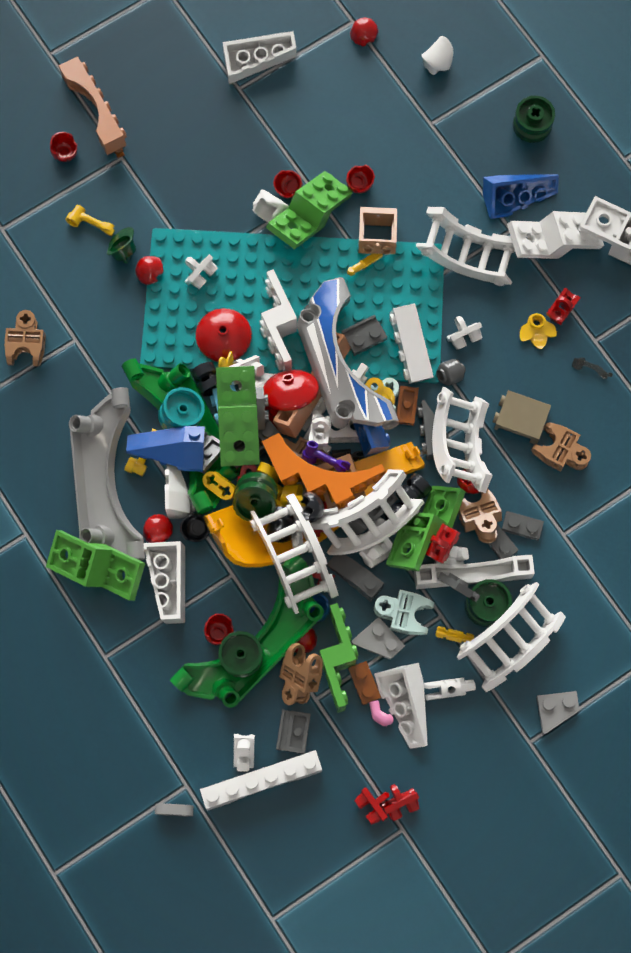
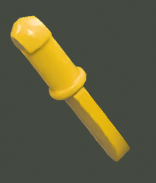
[347,253,383,276]

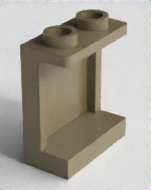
[493,390,551,444]

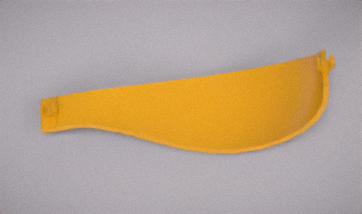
[203,442,425,567]

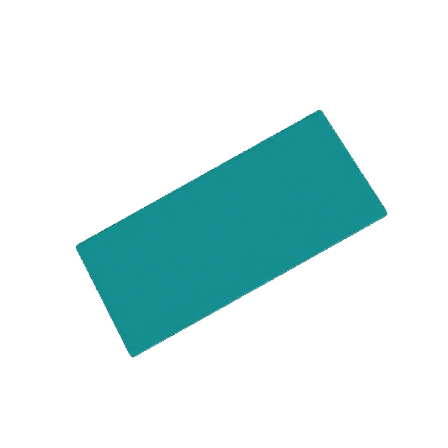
[140,228,444,384]

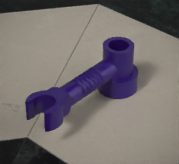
[301,441,351,472]

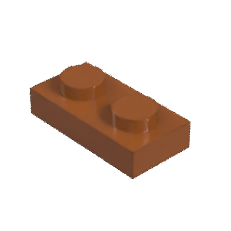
[396,386,419,426]
[348,661,381,706]

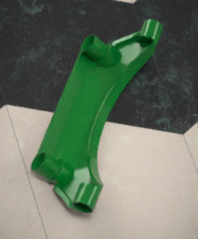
[121,358,241,515]
[170,555,324,708]

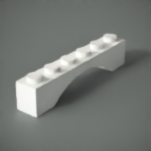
[414,555,535,589]
[200,750,322,811]

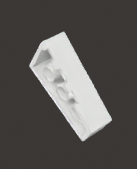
[389,303,434,384]

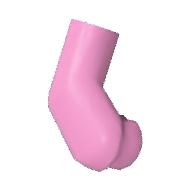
[369,701,394,726]

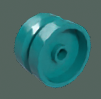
[158,387,204,429]

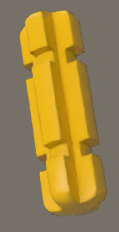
[435,626,474,643]

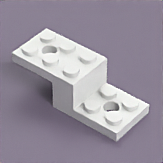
[579,196,631,265]
[507,211,604,259]
[259,270,297,371]

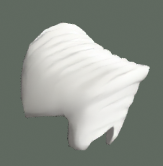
[421,36,454,75]
[253,189,289,222]

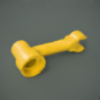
[65,205,115,236]
[124,429,157,477]

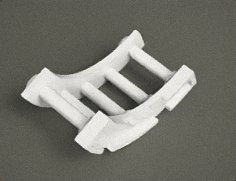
[416,207,515,286]
[432,387,493,493]
[310,469,424,555]
[250,494,338,614]
[457,582,566,692]

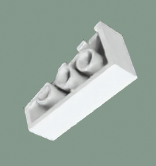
[223,31,296,84]
[143,541,185,624]

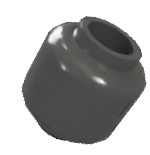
[436,359,466,386]

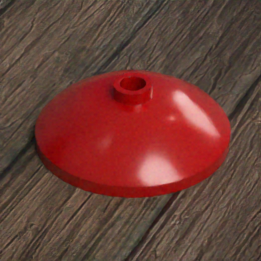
[196,308,252,362]
[263,369,319,411]

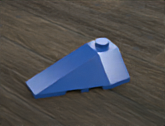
[483,174,559,219]
[353,423,390,457]
[126,426,205,472]

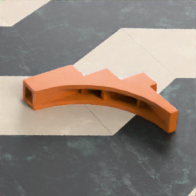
[262,433,386,509]

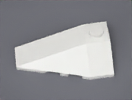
[165,464,195,519]
[374,663,428,749]

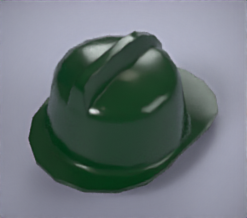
[106,227,136,264]

